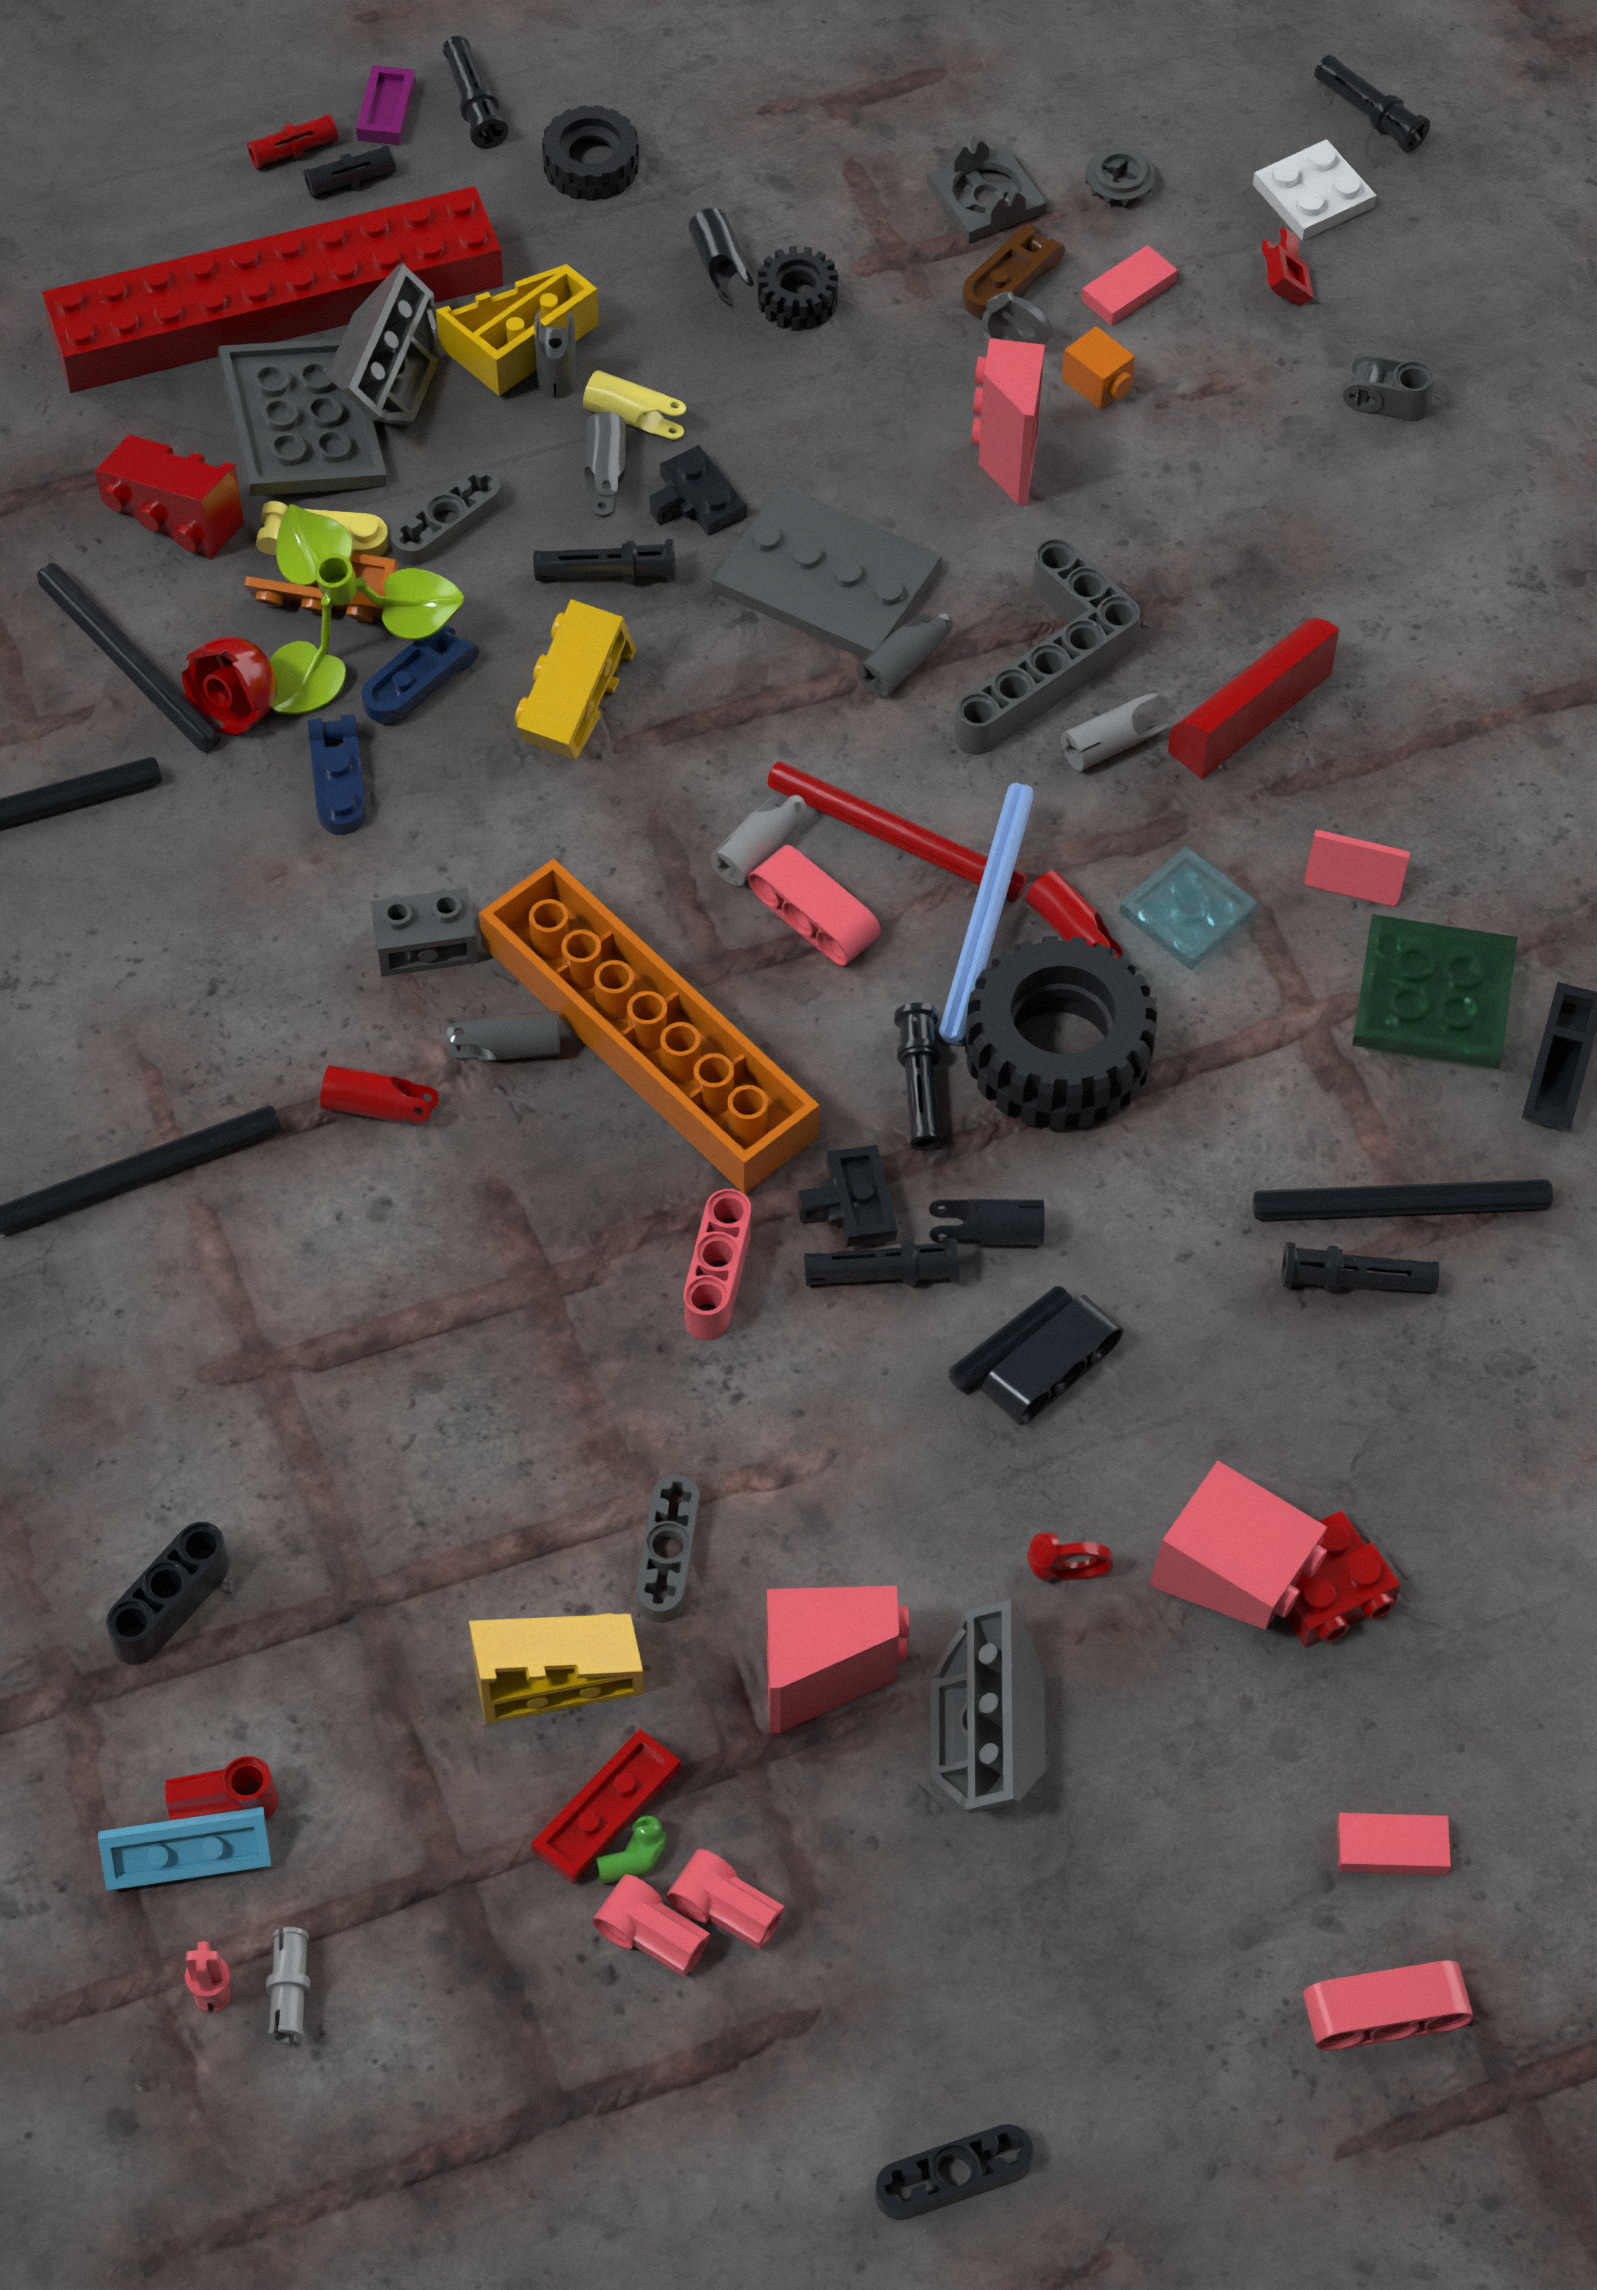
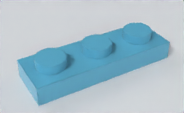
[98,1807,271,1891]

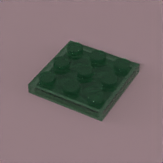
[1352,914,1518,1069]

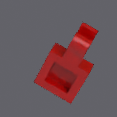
[1262,227,1313,307]

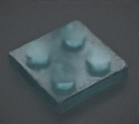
[1119,846,1258,970]

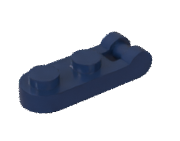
[361,624,479,723]
[307,714,366,835]

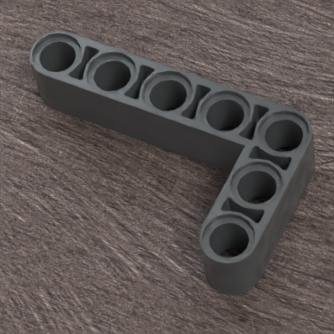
[955,538,1140,755]

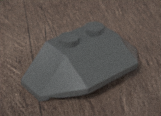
[326,263,439,426]
[930,1598,1046,1814]

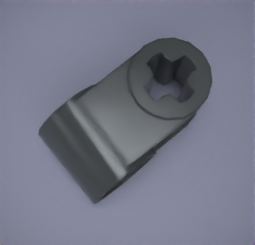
[1343,351,1434,421]

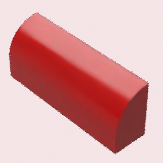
[1168,618,1339,779]

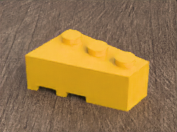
[436,264,599,396]
[515,599,637,760]
[469,1613,644,1725]

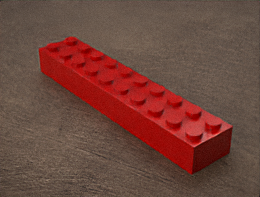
[42,186,504,393]

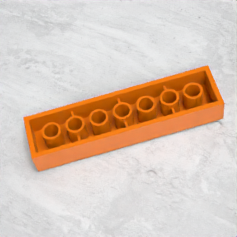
[479,858,819,1194]

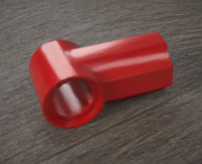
[164,1756,279,1821]

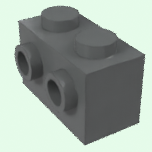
[370,888,478,977]

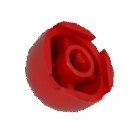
[182,636,277,735]

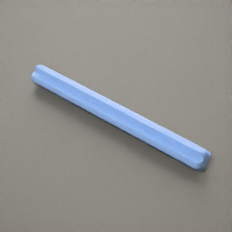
[939,783,1034,1045]

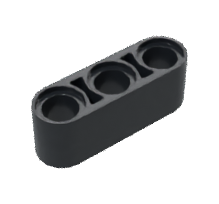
[982,1295,1124,1426]
[106,1522,229,1665]

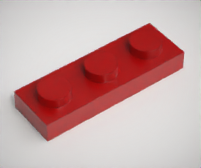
[531,1728,681,1885]

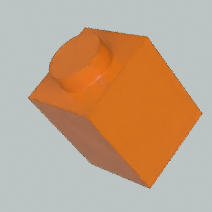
[1062,326,1135,410]

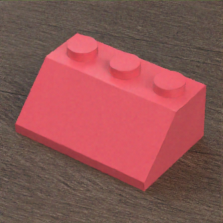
[971,338,1045,506]

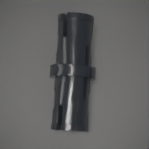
[303,145,396,197]

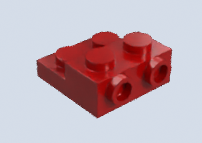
[1285,1510,1400,1648]

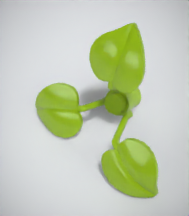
[270,504,464,715]

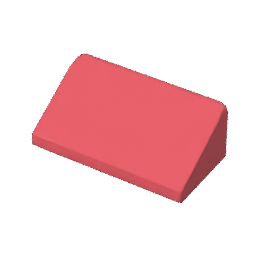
[1304,830,1411,907]

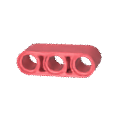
[748,845,882,966]
[684,1189,751,1340]
[1303,1960,1474,2051]

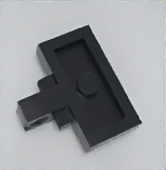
[649,445,747,536]
[797,1145,898,1247]

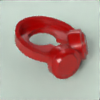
[1027,1532,1113,1582]

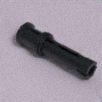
[442,35,509,149]
[1314,55,1430,152]
[533,539,676,583]
[894,1002,942,1151]
[804,1237,959,1286]
[1281,1242,1440,1294]

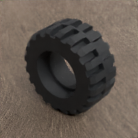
[965,936,1157,1130]

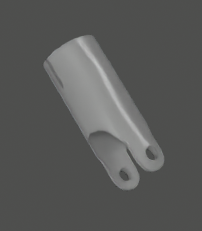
[1061,694,1169,771]
[710,795,806,886]

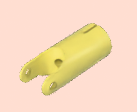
[583,370,686,440]

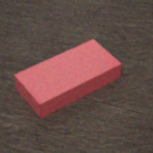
[1081,245,1178,326]
[1337,1813,1451,1875]

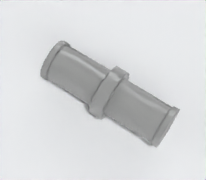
[266,1927,311,2045]

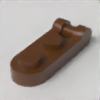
[962,224,1066,317]

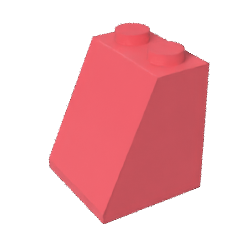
[1150,1460,1328,1630]
[766,1586,909,1734]

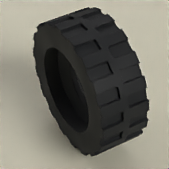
[542,105,639,201]

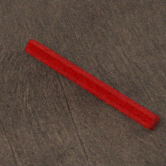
[767,761,1027,900]

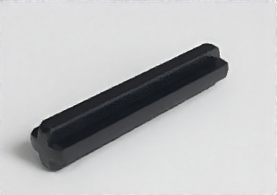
[949,1286,1074,1393]

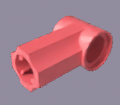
[666,1849,784,1950]
[592,1874,710,1978]

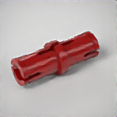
[246,113,338,169]

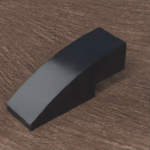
[1521,982,1597,1131]

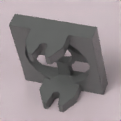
[927,134,1047,243]

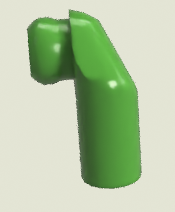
[596,1816,666,1884]

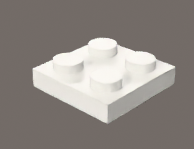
[1253,139,1377,241]

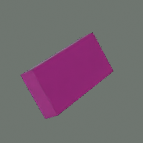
[356,65,416,145]

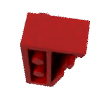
[95,434,244,560]

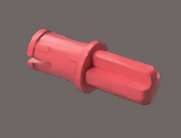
[185,1941,231,2012]

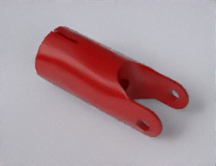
[1025,870,1123,960]
[320,1065,439,1122]

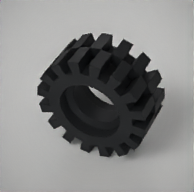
[758,246,838,331]

